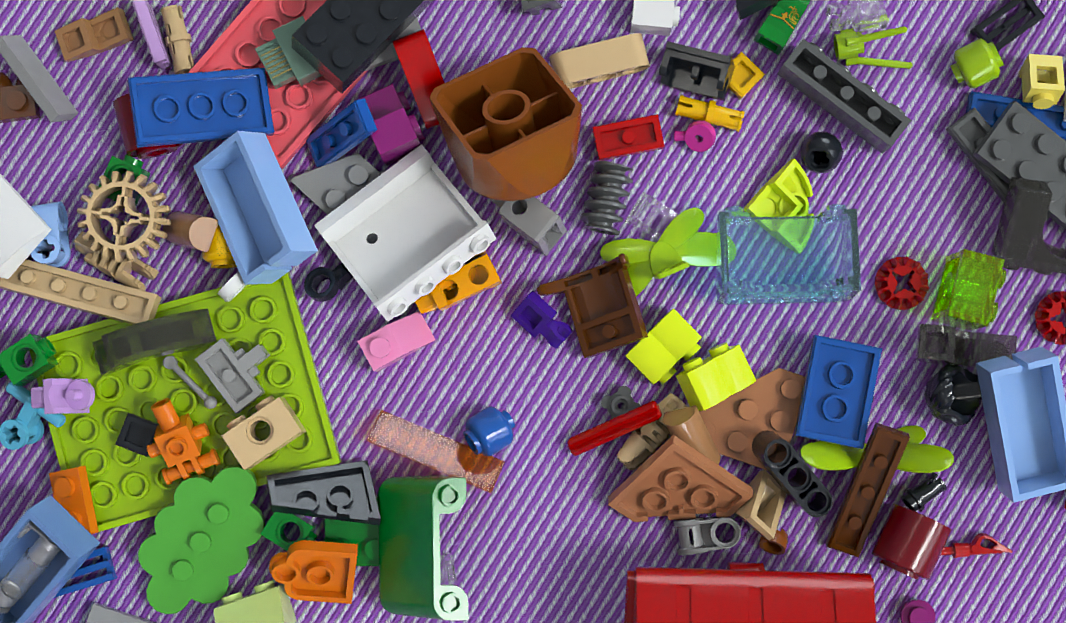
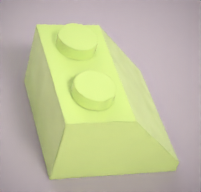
[214,580,297,623]

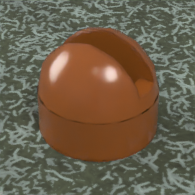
[759,528,788,555]

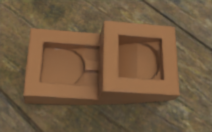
[55,7,134,62]

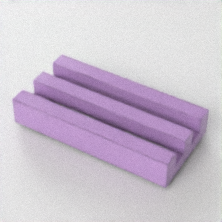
[132,0,173,70]

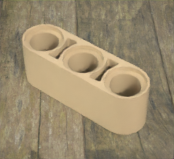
[549,33,650,89]

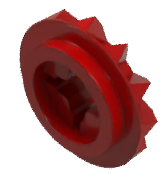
[875,257,929,310]
[1035,291,1066,345]

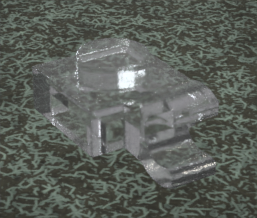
[440,551,458,586]

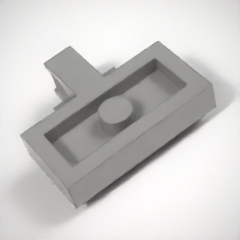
[195,338,270,413]

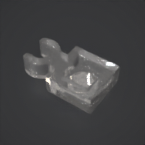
[826,0,888,32]

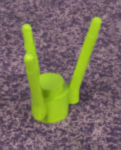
[833,16,913,69]

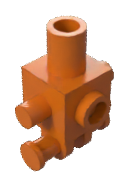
[147,398,220,485]

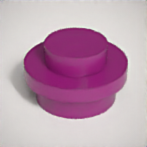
[900,599,935,623]

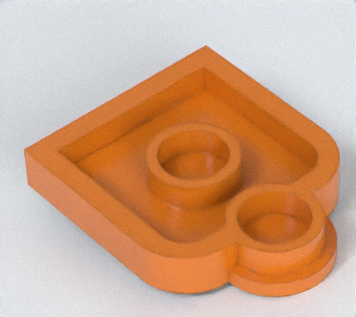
[269,540,358,604]

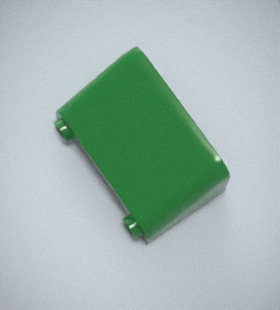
[378,475,469,621]

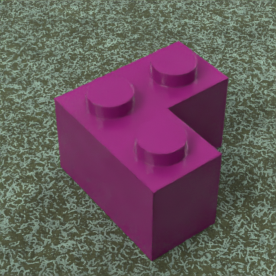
[360,84,425,166]

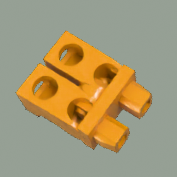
[415,250,502,314]

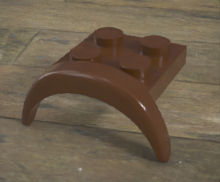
[537,254,648,358]

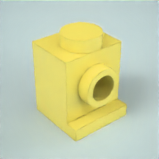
[1019,54,1065,109]

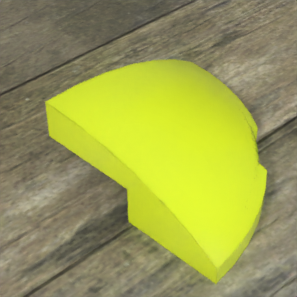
[743,158,815,253]

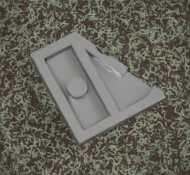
[290,153,381,215]

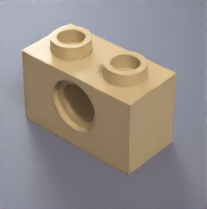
[222,396,306,470]

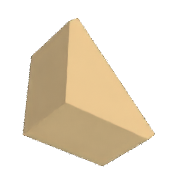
[735,469,786,541]

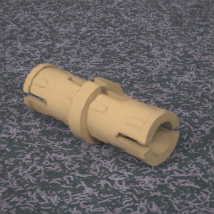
[160,5,194,74]

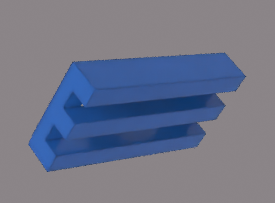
[54,546,117,598]

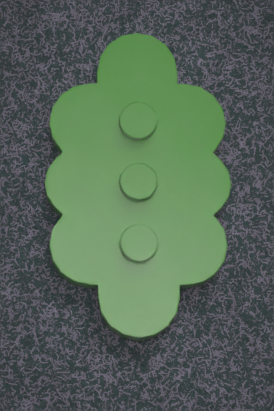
[138,464,265,614]

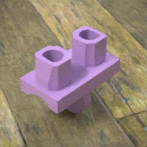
[31,378,95,414]

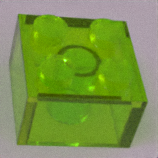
[931,249,1006,331]

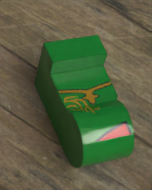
[754,0,811,56]

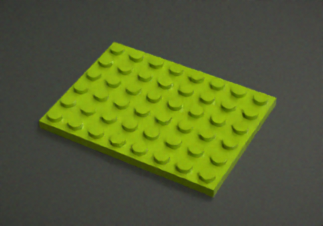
[29,272,342,532]

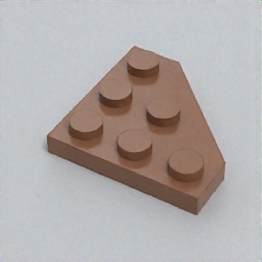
[699,368,805,470]
[608,435,753,522]

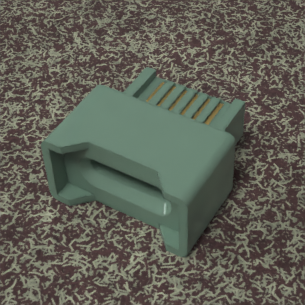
[255,16,322,89]

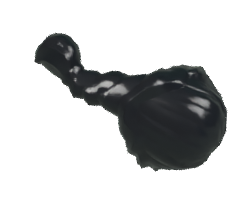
[924,364,982,427]

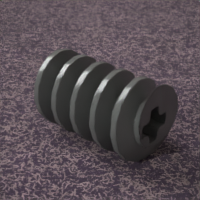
[580,161,633,235]

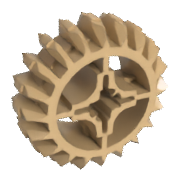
[77,171,171,262]

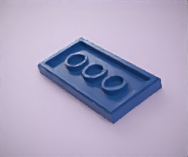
[127,68,274,148]

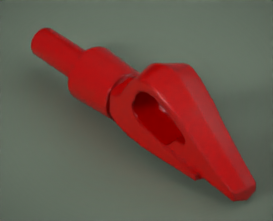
[941,533,1012,558]

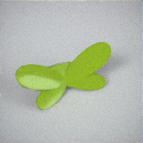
[600,207,736,297]
[800,425,954,473]

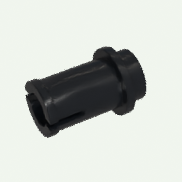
[901,473,947,512]

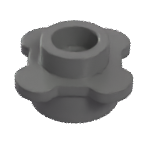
[601,386,640,419]

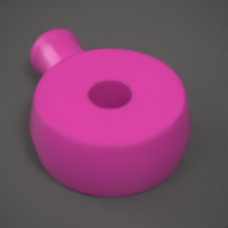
[674,120,716,152]

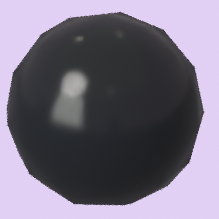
[800,131,843,174]

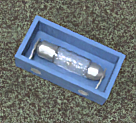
[0,495,100,623]

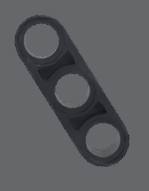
[752,430,833,518]

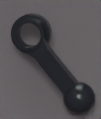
[304,233,378,302]

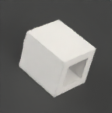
[630,0,680,36]

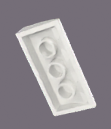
[0,174,52,279]

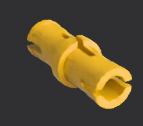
[675,95,745,132]

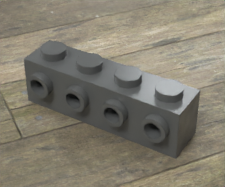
[777,38,912,154]

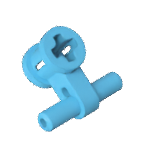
[0,382,66,450]

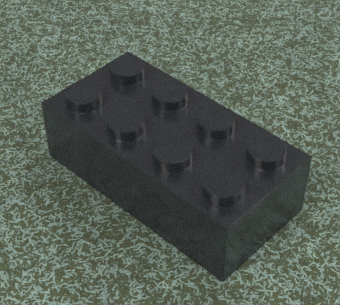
[292,0,433,93]

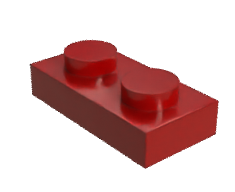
[592,114,665,161]

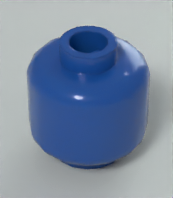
[463,406,515,457]

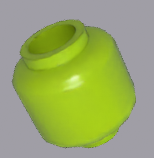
[950,39,1004,89]

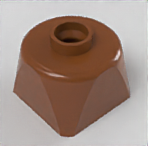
[430,47,582,201]

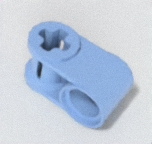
[31,201,71,268]

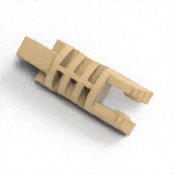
[74,231,159,291]
[617,393,687,471]

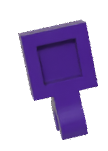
[510,291,573,349]

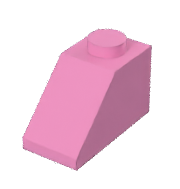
[357,311,436,372]

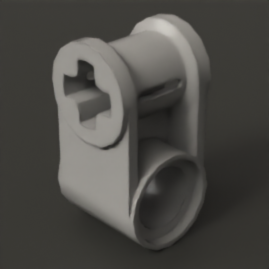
[673,516,741,555]

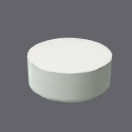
[217,271,246,302]

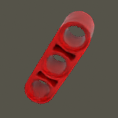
[392,29,445,129]

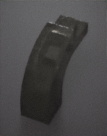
[93,308,216,375]
[916,324,1017,368]

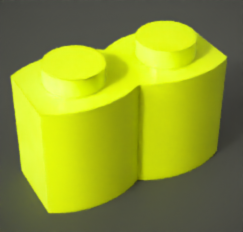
[625,308,702,385]
[675,342,756,411]

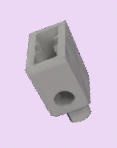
[490,197,567,256]

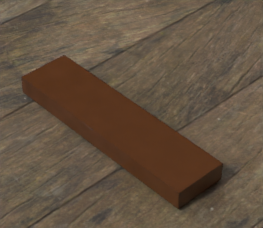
[826,422,910,557]

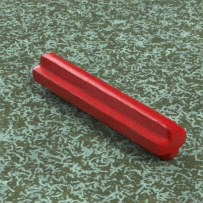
[567,401,662,456]

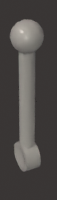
[163,356,217,409]

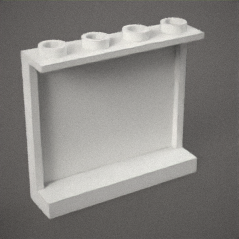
[314,144,497,322]

